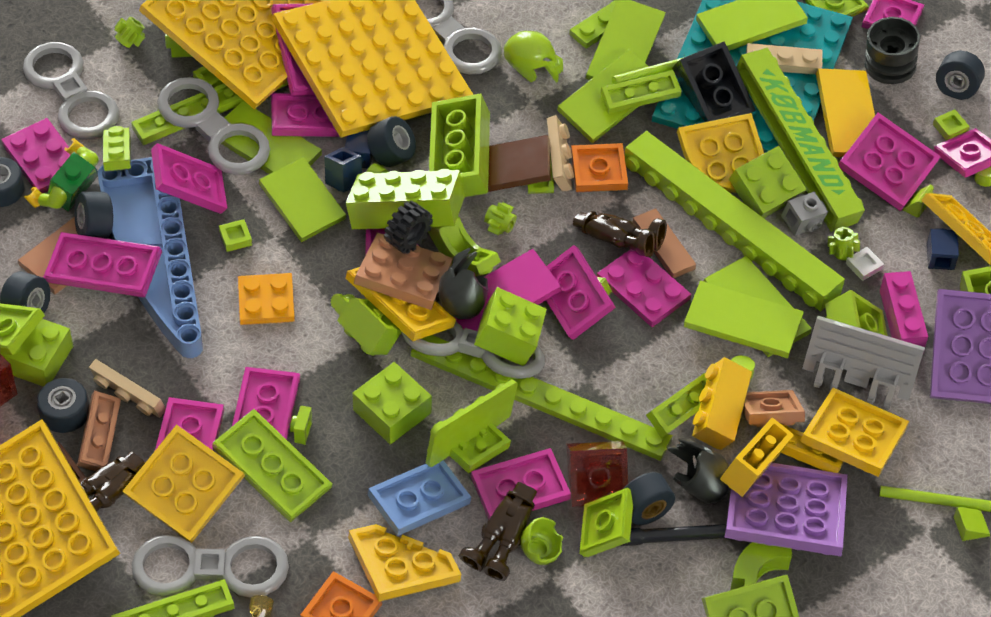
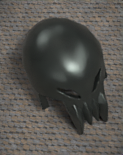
[438,248,489,319]
[668,438,730,504]

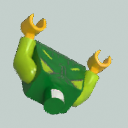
[24,138,99,212]

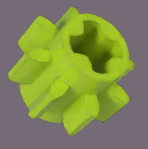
[114,17,145,48]
[484,202,517,236]
[828,227,860,260]

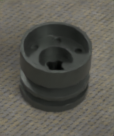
[864,17,920,84]

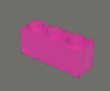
[880,271,928,353]

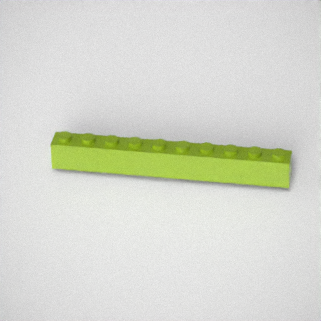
[625,131,845,312]

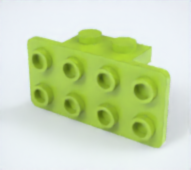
[426,379,518,474]

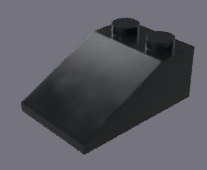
[672,41,756,122]

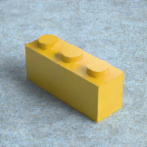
[692,357,752,450]
[720,417,794,497]

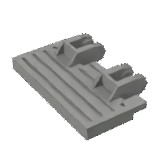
[802,316,925,409]

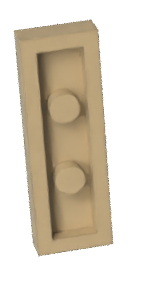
[746,43,822,75]
[547,115,574,191]
[89,359,166,418]

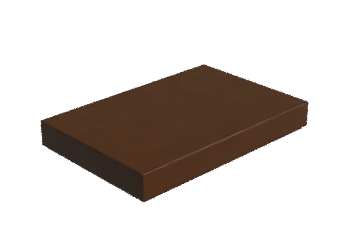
[488,135,551,192]

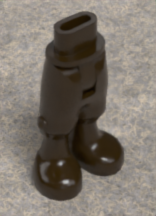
[573,211,667,257]
[80,451,145,512]
[458,482,537,581]

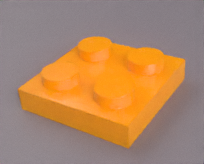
[238,273,295,325]

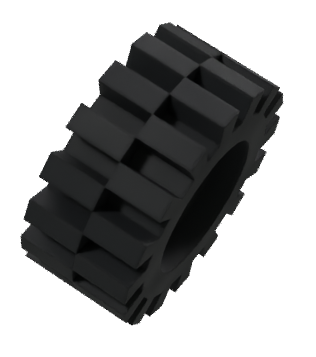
[384,201,433,254]

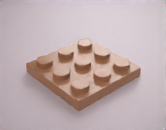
[354,233,453,310]

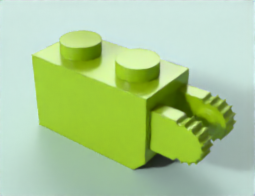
[330,294,402,356]

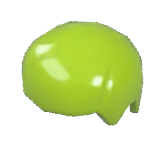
[520,517,563,565]

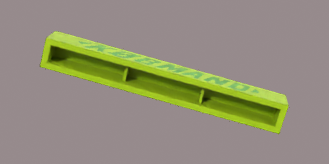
[736,47,865,232]

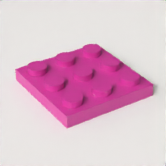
[838,113,941,211]

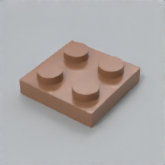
[742,390,805,427]

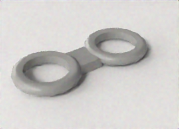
[427,0,502,75]
[23,42,119,139]
[158,77,270,175]
[402,322,545,379]
[132,534,289,598]

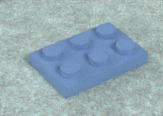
[368,460,471,536]

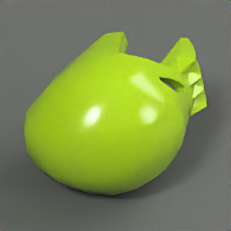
[504,30,564,83]

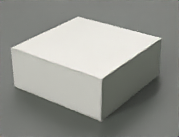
[846,247,884,281]

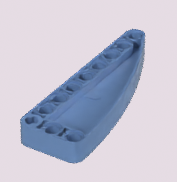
[98,157,203,358]

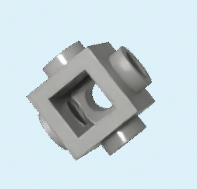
[781,192,828,236]

